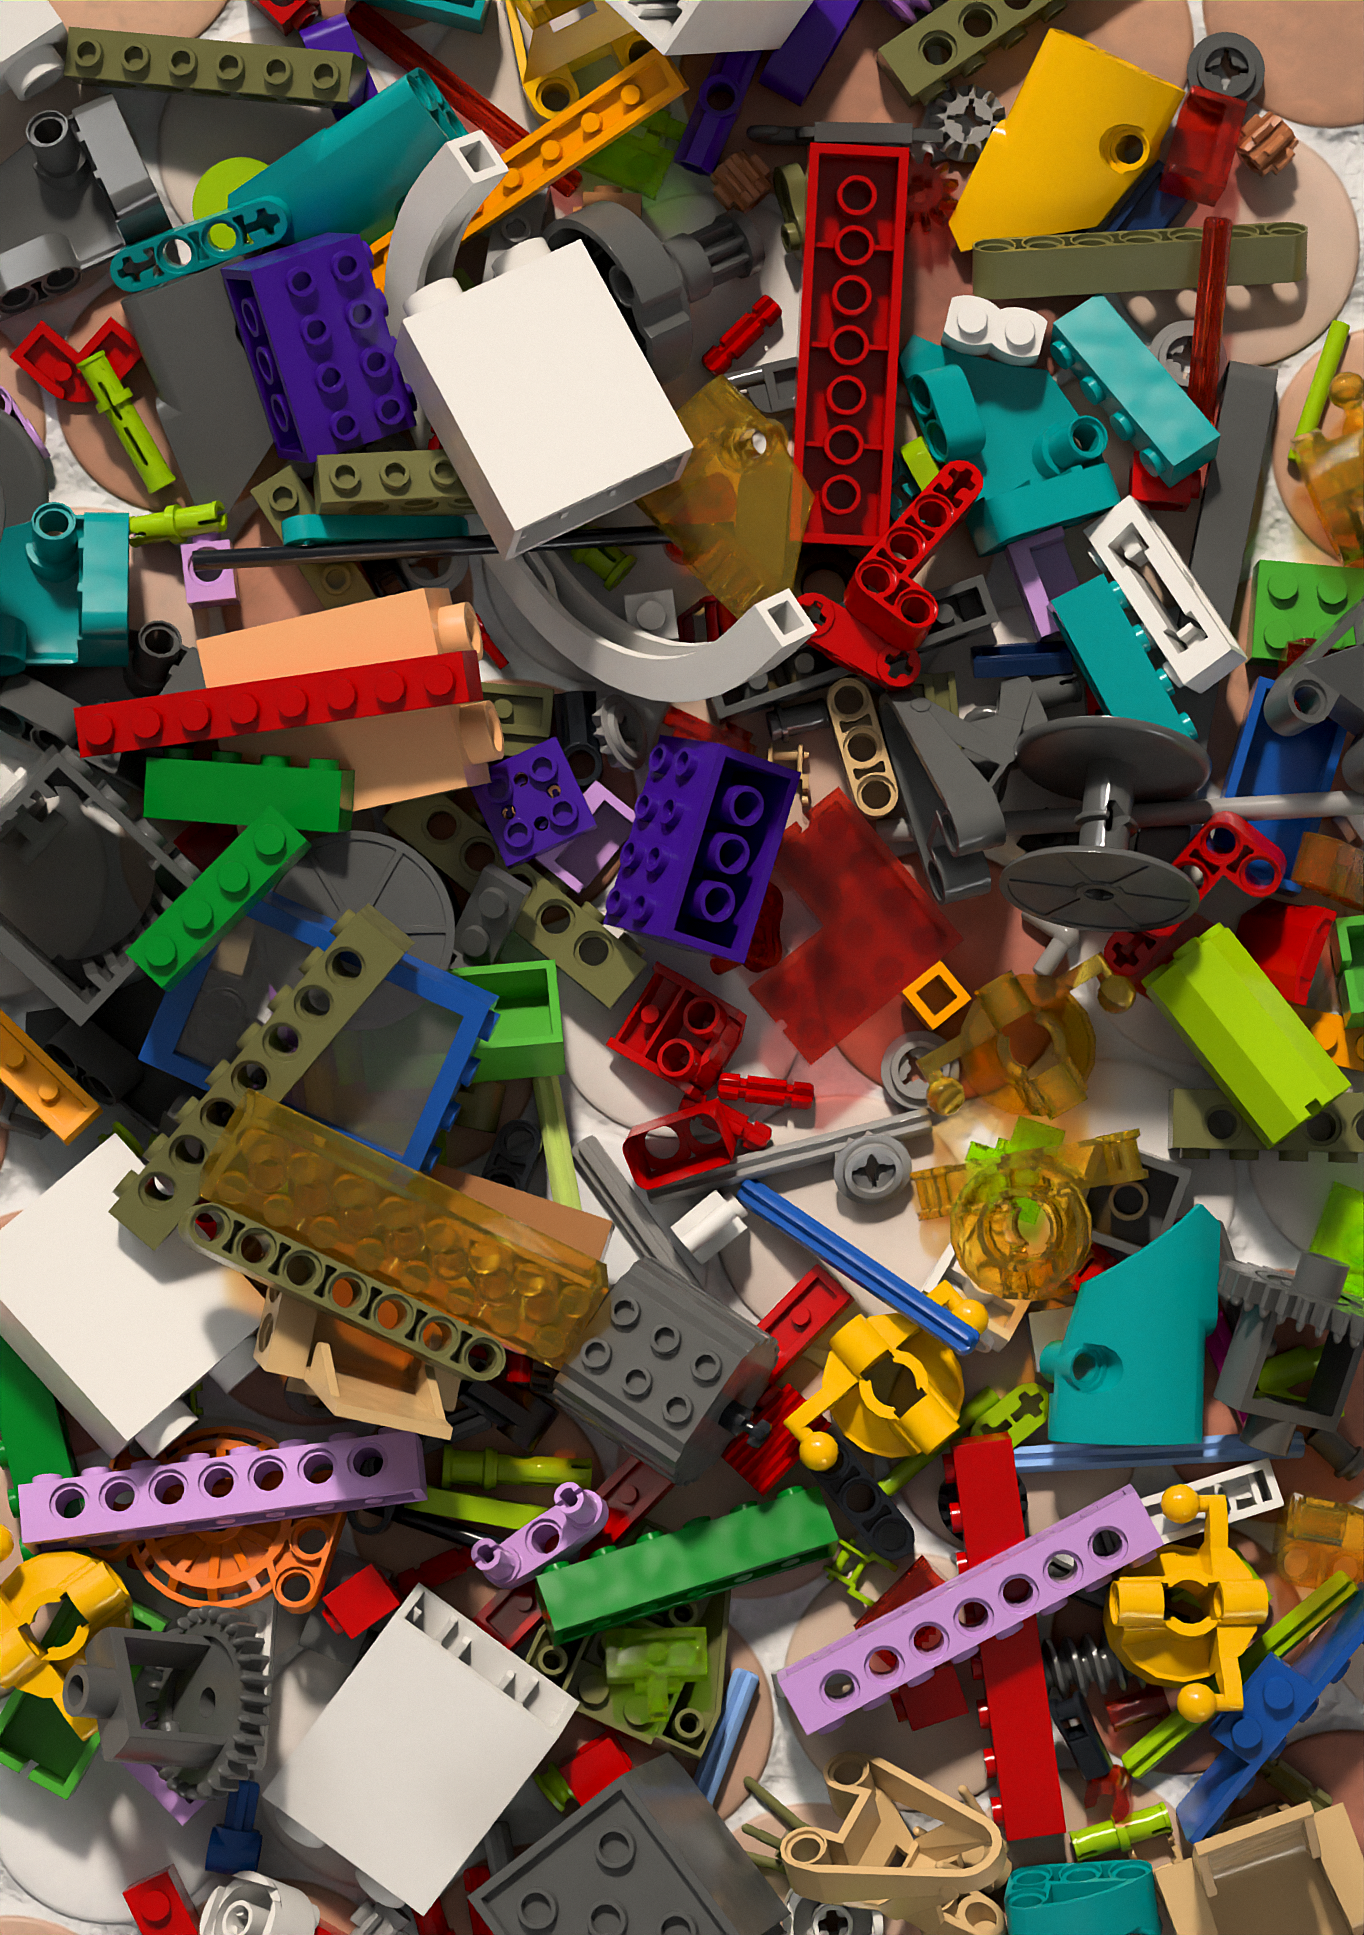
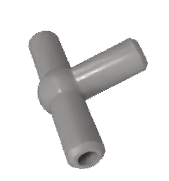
[1021,912,1081,980]

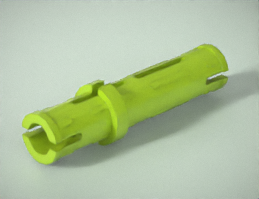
[76,350,177,494]

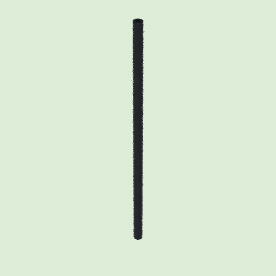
[192,521,736,571]

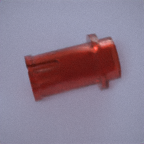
[1104,1683,1171,1733]

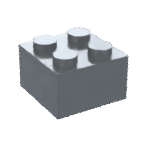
[1064,1135,1193,1255]

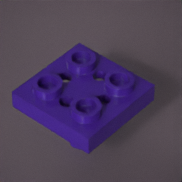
[470,736,599,870]

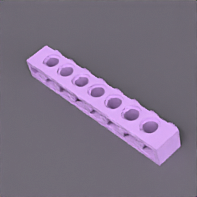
[18,1427,428,1555]
[776,1484,1164,1735]

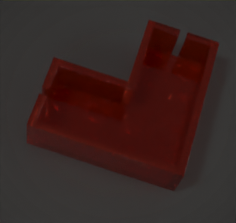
[747,786,964,1067]

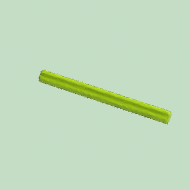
[1121,1570,1359,1779]

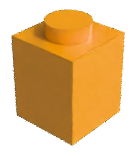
[899,960,972,1032]

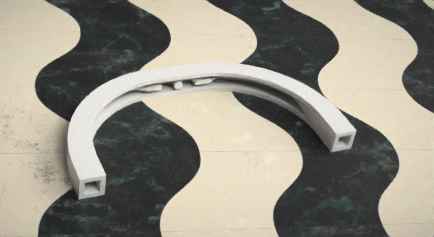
[384,129,817,703]

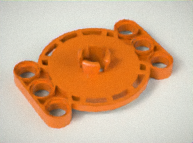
[89,1425,347,1614]

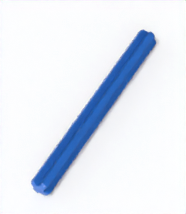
[736,1179,980,1356]

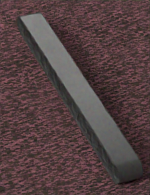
[1133,360,1278,872]

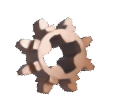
[1233,111,1299,177]
[710,149,774,213]

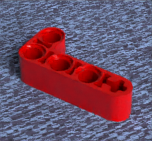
[843,460,983,650]
[1103,811,1287,976]

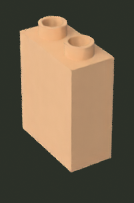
[196,588,504,835]

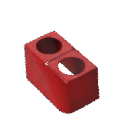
[622,1098,737,1190]

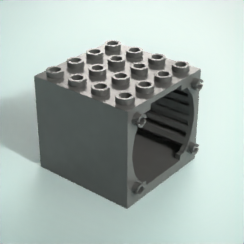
[0,744,202,1027]
[467,1751,791,1935]

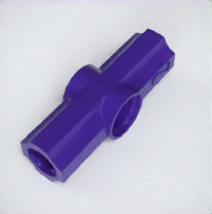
[673,50,764,177]

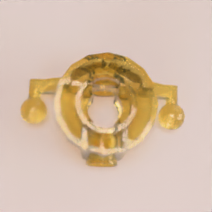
[1290,371,1364,567]
[915,952,1136,1121]

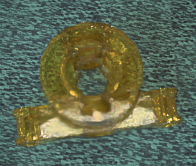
[909,1128,1149,1301]

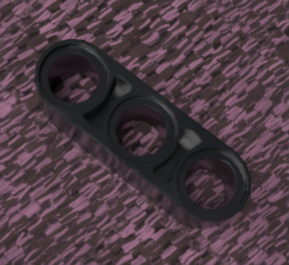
[809,1437,915,1560]

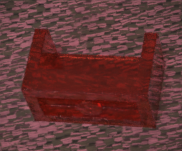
[1158,85,1248,208]

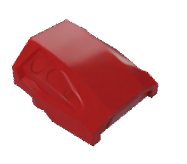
[1235,898,1337,1006]
[606,961,747,1099]

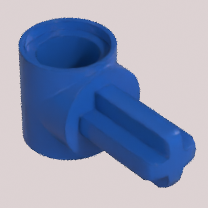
[205,1779,263,1876]

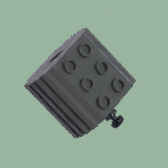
[553,1257,780,1487]

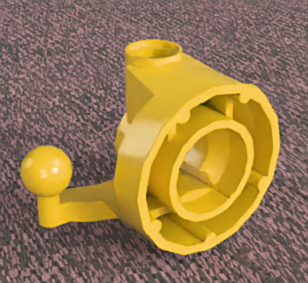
[783,1279,989,1471]
[1102,1484,1268,1723]
[0,1524,134,1741]

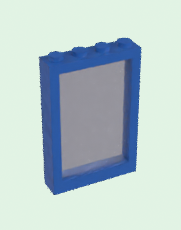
[138,890,501,1186]

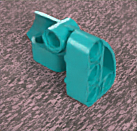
[227,67,469,246]
[898,335,1122,558]
[0,502,129,676]
[1039,1203,1221,1445]
[1004,1859,1163,1935]

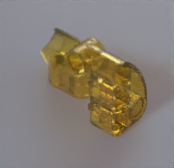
[633,375,815,620]
[1271,1490,1364,1589]

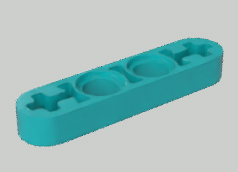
[110,195,292,292]
[281,514,469,546]

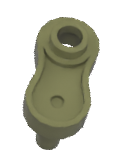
[773,162,806,261]

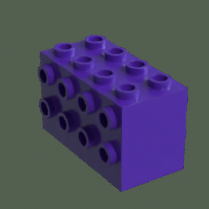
[220,232,417,463]
[603,735,801,964]

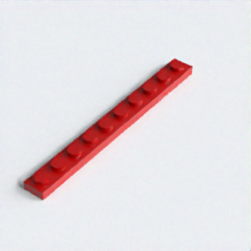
[471,1263,855,1653]

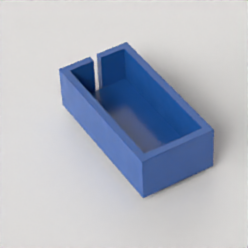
[1199,676,1347,898]

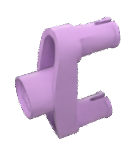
[471,1482,609,1589]

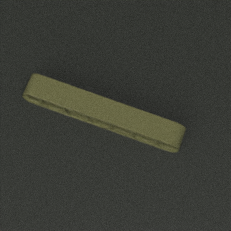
[972,222,1308,299]
[178,1202,506,1382]

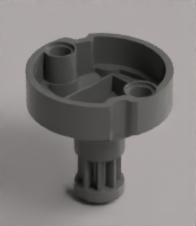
[541,201,765,386]

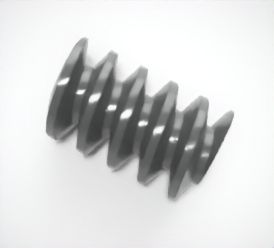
[1041,1630,1146,1700]

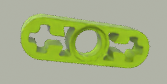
[404,1485,549,1530]

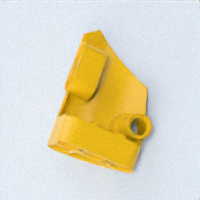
[948,28,1186,252]

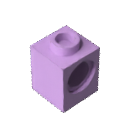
[180,533,240,610]

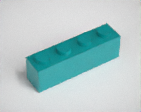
[1050,293,1221,488]
[1046,573,1198,740]

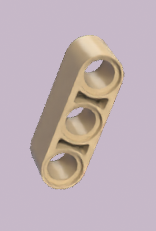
[825,678,898,821]

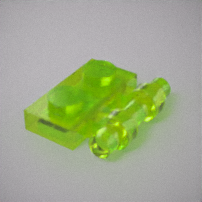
[576,108,687,201]

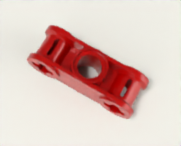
[796,592,921,691]

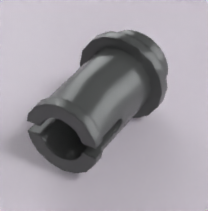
[765,698,830,743]
[1304,1428,1364,1481]

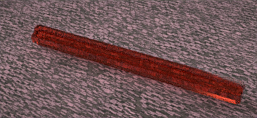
[346,0,583,198]

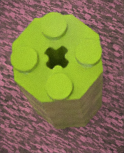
[1141,922,1352,1150]

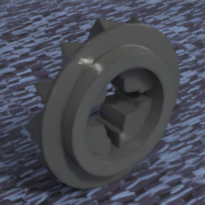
[1186,32,1265,111]

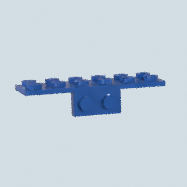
[1176,1581,1364,1846]

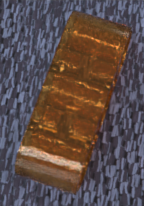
[1290,832,1364,912]

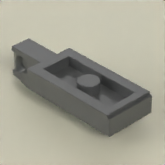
[449,863,532,969]

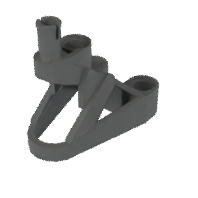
[1263,596,1364,794]
[878,671,1082,905]

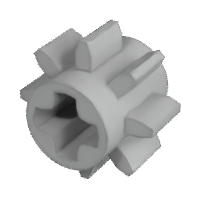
[350,1898,411,1935]

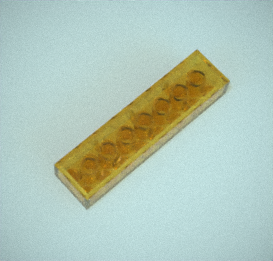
[198,1088,609,1371]

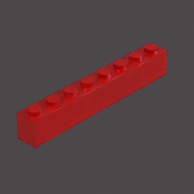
[73,650,484,758]
[942,1431,1067,1841]

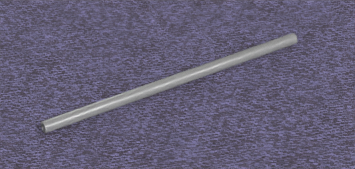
[876,790,1364,844]

